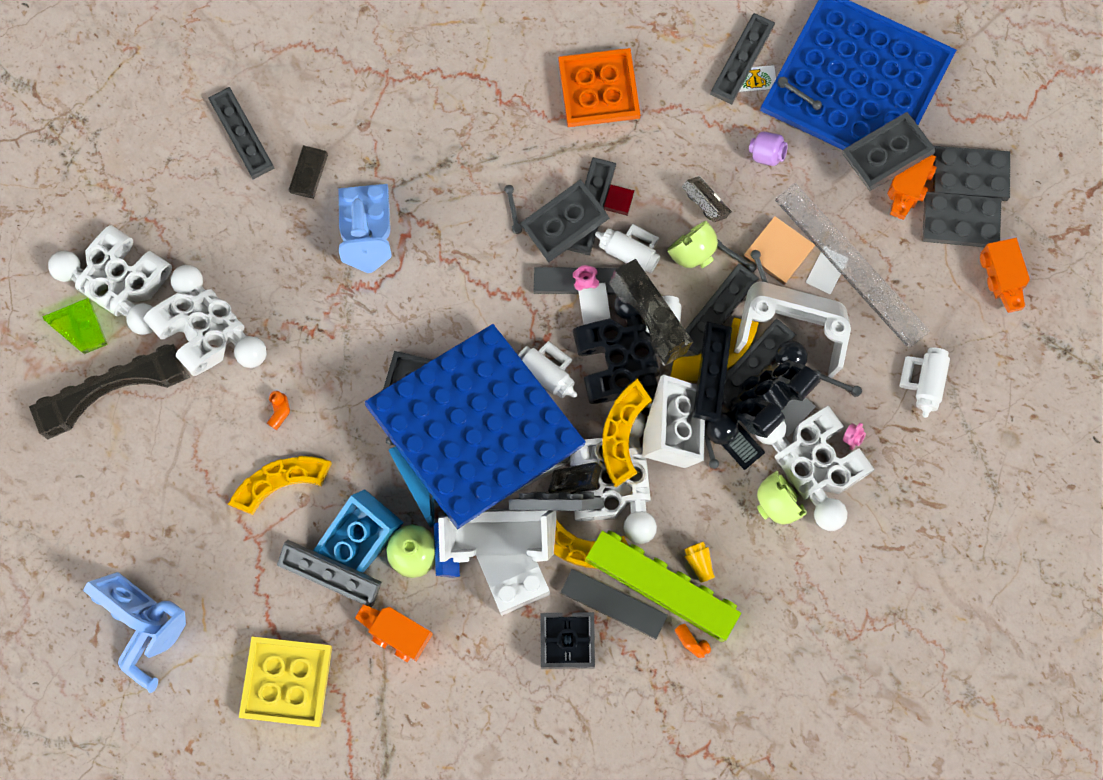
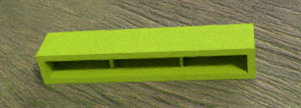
[584,530,741,642]

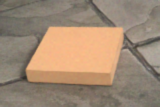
[744,216,815,285]

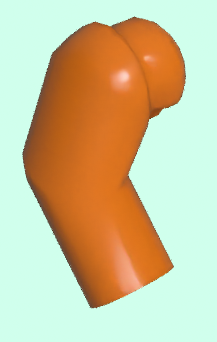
[267,391,290,431]
[675,624,711,658]

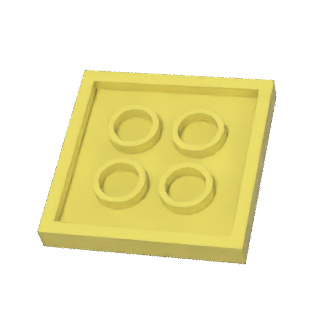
[239,637,332,728]

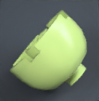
[667,220,718,268]
[757,471,807,525]
[386,524,435,578]

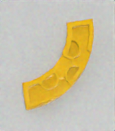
[670,318,759,383]
[602,379,652,488]
[228,456,332,515]
[554,519,629,569]

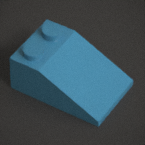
[388,447,435,528]
[313,489,404,573]

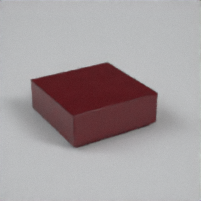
[604,185,635,216]

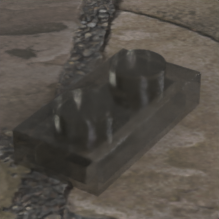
[289,145,328,199]
[682,176,732,223]
[548,462,602,494]

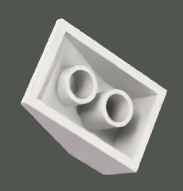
[642,375,705,468]
[476,554,550,616]

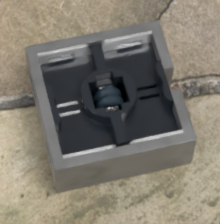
[540,612,595,669]

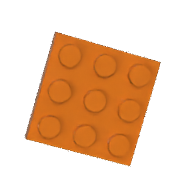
[558,48,641,127]

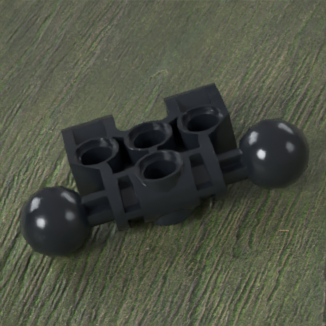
[573,289,660,416]
[706,341,821,445]

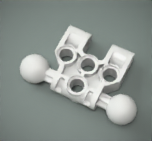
[48,225,172,335]
[144,264,267,376]
[755,406,875,531]
[570,413,657,544]

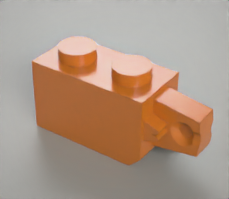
[887,155,937,220]
[980,237,1030,313]
[355,604,433,663]

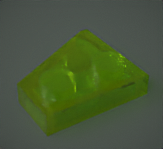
[42,298,108,354]

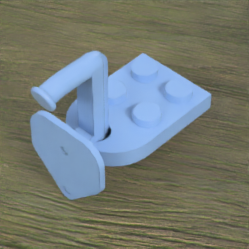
[338,184,391,273]
[83,572,186,693]

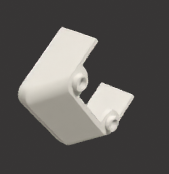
[734,281,851,378]
[438,508,556,562]

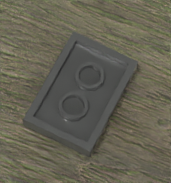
[842,112,935,191]
[933,146,1010,201]
[520,179,610,262]
[922,192,1002,248]
[509,492,604,511]

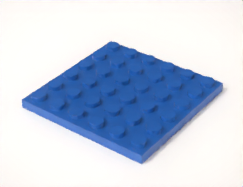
[760,0,957,150]
[365,324,586,530]

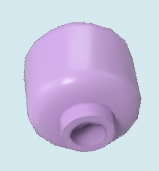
[749,131,788,166]

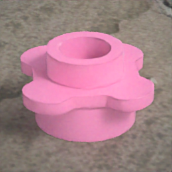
[573,265,599,291]
[843,423,866,450]

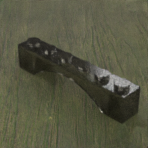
[29,344,191,440]

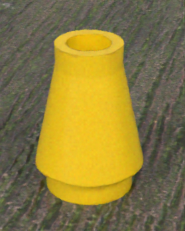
[684,541,715,583]

